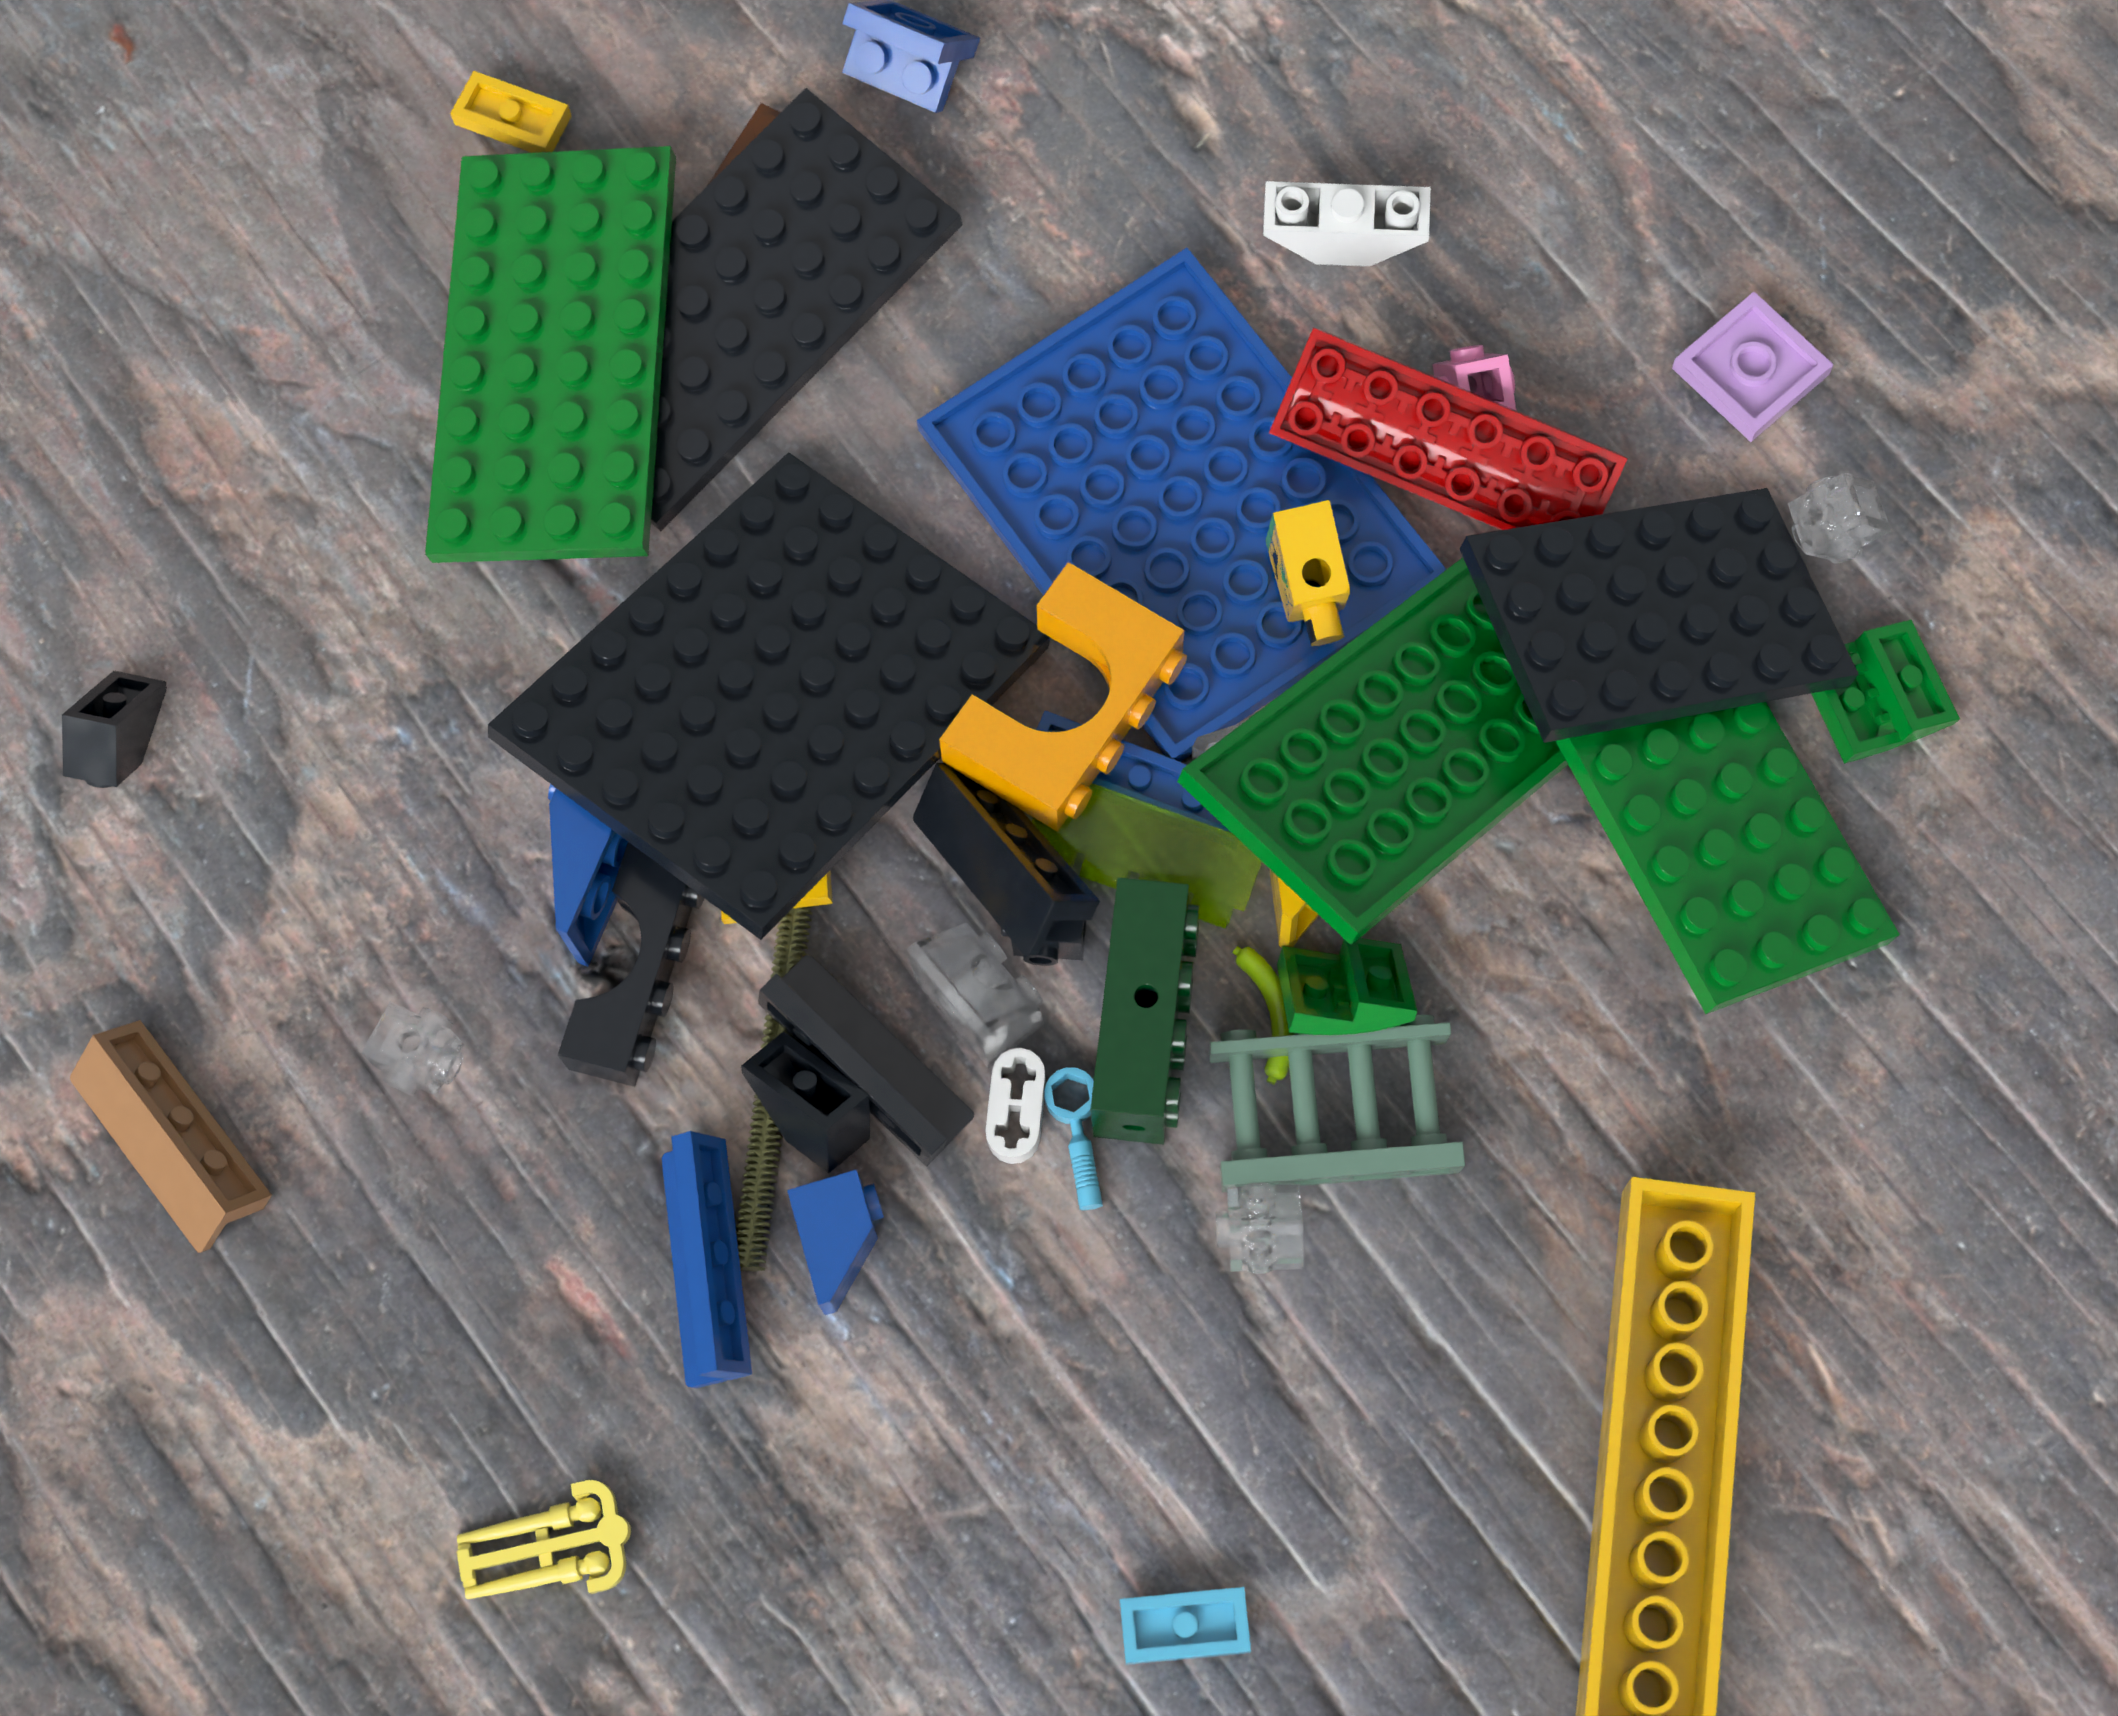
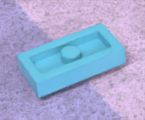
[1120,1587,1251,1665]

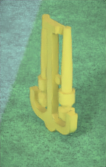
[457,1480,631,1600]

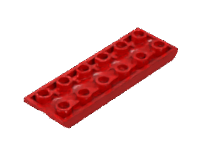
[1269,327,1628,530]

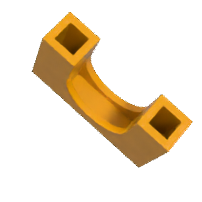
[939,562,1187,832]

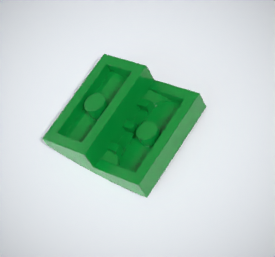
[1811,620,1960,764]
[1277,938,1418,1035]

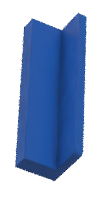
[662,1131,752,1388]

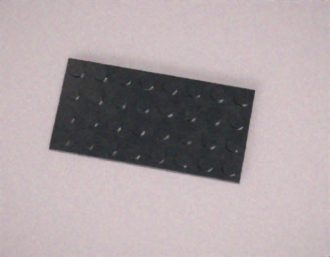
[651,88,963,531]

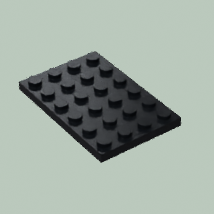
[1460,488,1859,743]

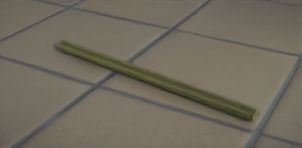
[736,906,813,1271]

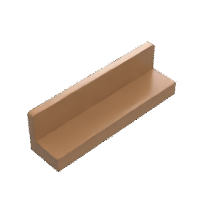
[70,1020,272,1253]

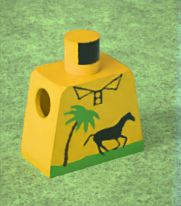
[1265,500,1350,646]

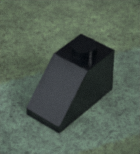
[62,671,166,788]
[741,1031,870,1173]

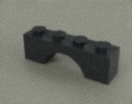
[558,842,704,1087]

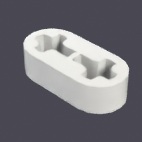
[986,1048,1046,1164]

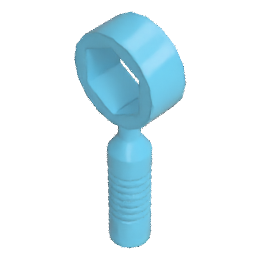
[1044,1067,1103,1210]

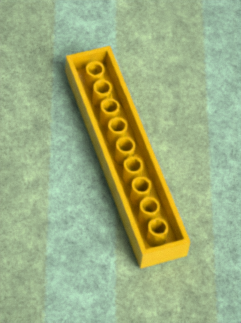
[1576,1177,1755,1716]

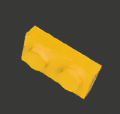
[450,71,572,153]

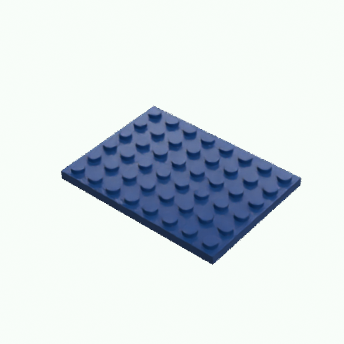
[917,248,1446,762]

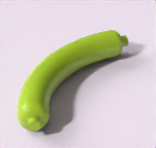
[1232,946,1295,1085]

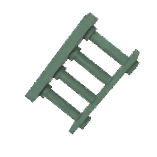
[1209,1015,1465,1192]

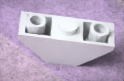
[1263,181,1431,266]

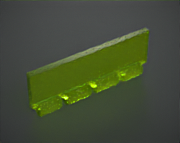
[1032,783,1262,929]

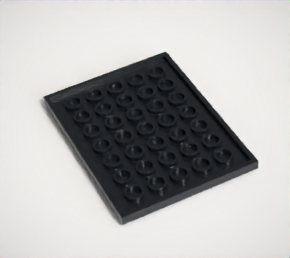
[488,452,1050,940]

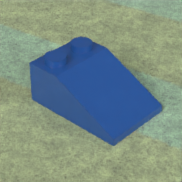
[548,784,628,967]

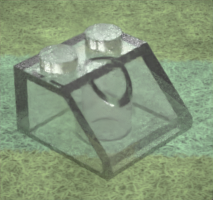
[907,923,1044,1069]

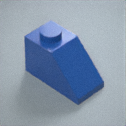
[787,1169,884,1315]

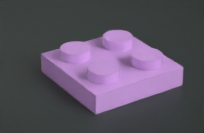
[1672,292,1834,442]

